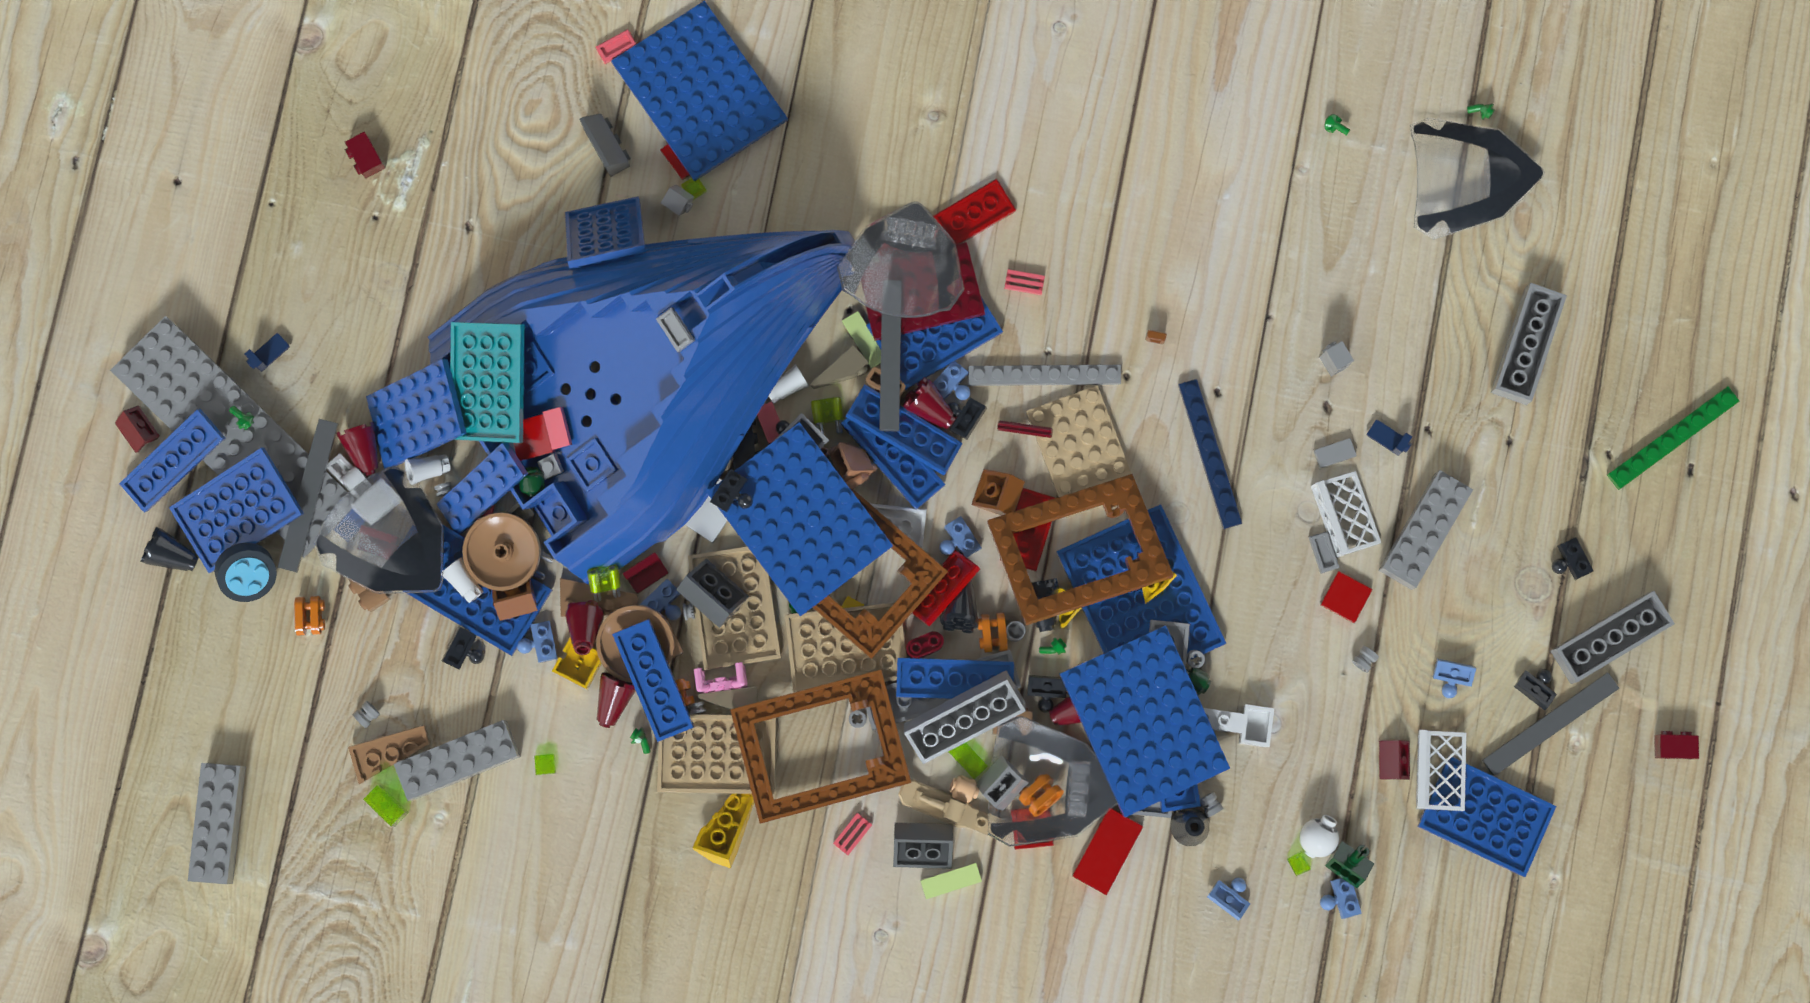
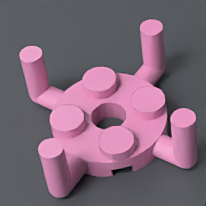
[694,662,748,694]

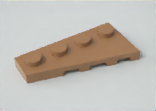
[560,578,638,617]
[348,725,430,784]

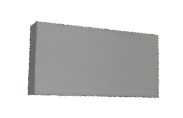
[656,308,695,352]
[1314,438,1357,469]
[1308,531,1340,574]

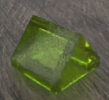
[1287,851,1311,876]

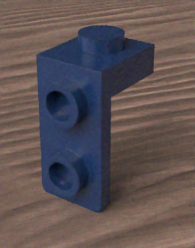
[244,333,290,372]
[1366,420,1413,456]

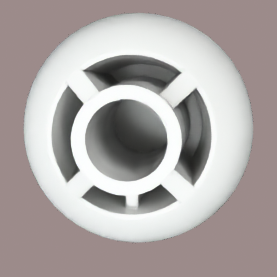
[1300,815,1339,858]

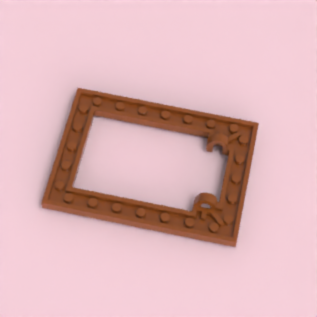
[987,474,1173,625]
[755,489,948,659]
[730,670,911,824]

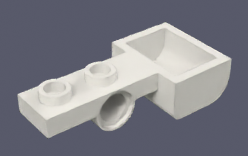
[326,454,400,528]
[1203,704,1274,747]

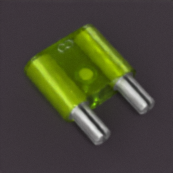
[811,397,844,434]
[587,564,621,602]

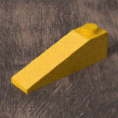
[692,794,754,868]

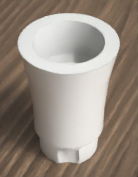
[769,364,809,403]
[405,454,451,485]
[441,558,484,603]

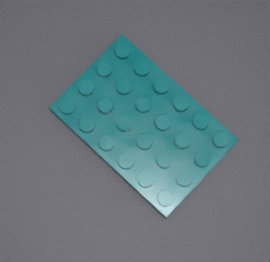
[450,322,524,443]

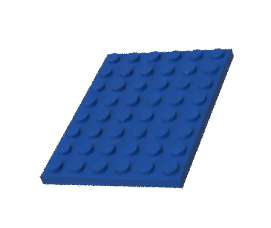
[611,0,788,182]
[706,422,893,616]
[1056,504,1227,660]
[1059,626,1230,817]

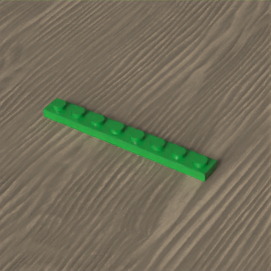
[1607,386,1740,490]

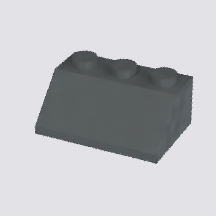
[579,114,631,177]
[676,559,749,628]
[893,823,953,869]

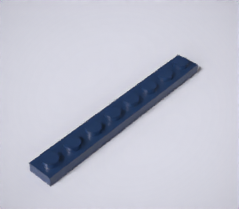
[1178,379,1242,530]

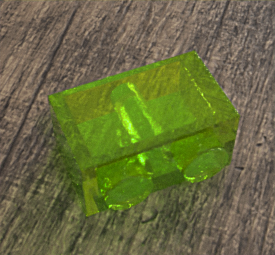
[363,785,409,827]

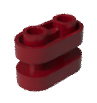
[906,631,944,659]

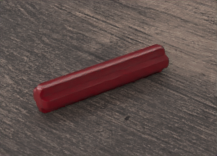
[997,420,1053,438]

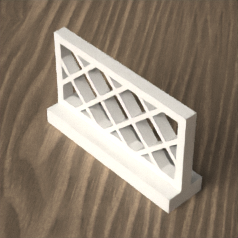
[1311,471,1381,558]
[1416,730,1466,811]

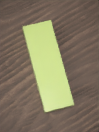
[842,311,881,369]
[920,863,982,899]

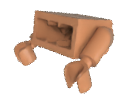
[821,443,877,490]

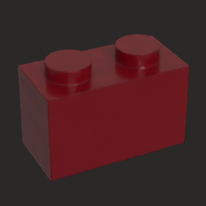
[344,131,385,179]
[1654,731,1699,760]

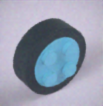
[214,542,277,602]

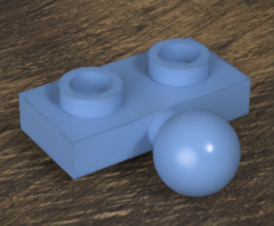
[933,361,970,400]
[939,516,982,558]
[640,579,681,620]
[517,621,557,663]
[1432,658,1476,698]
[1207,878,1250,921]
[1320,878,1362,919]

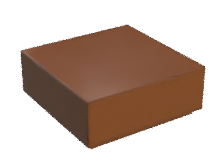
[1145,330,1167,345]

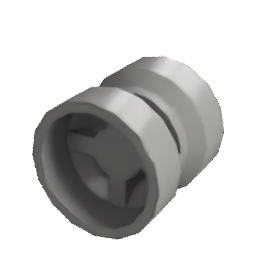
[1006,621,1026,642]
[1352,646,1379,673]
[352,701,380,728]
[1200,792,1224,818]

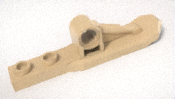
[898,779,1008,843]

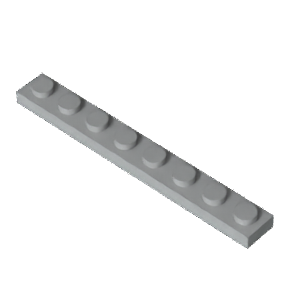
[968,365,1121,386]

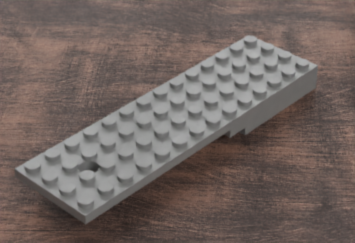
[110,316,356,558]

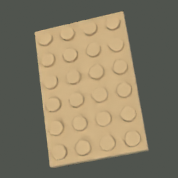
[1026,385,1131,518]
[688,547,781,670]
[785,603,906,692]
[657,714,776,794]

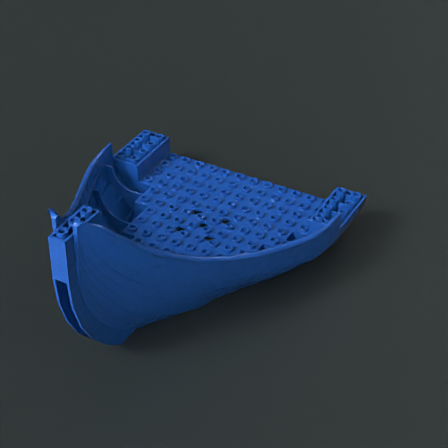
[428,230,856,585]

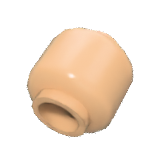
[949,775,979,803]

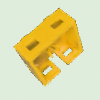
[552,638,602,690]

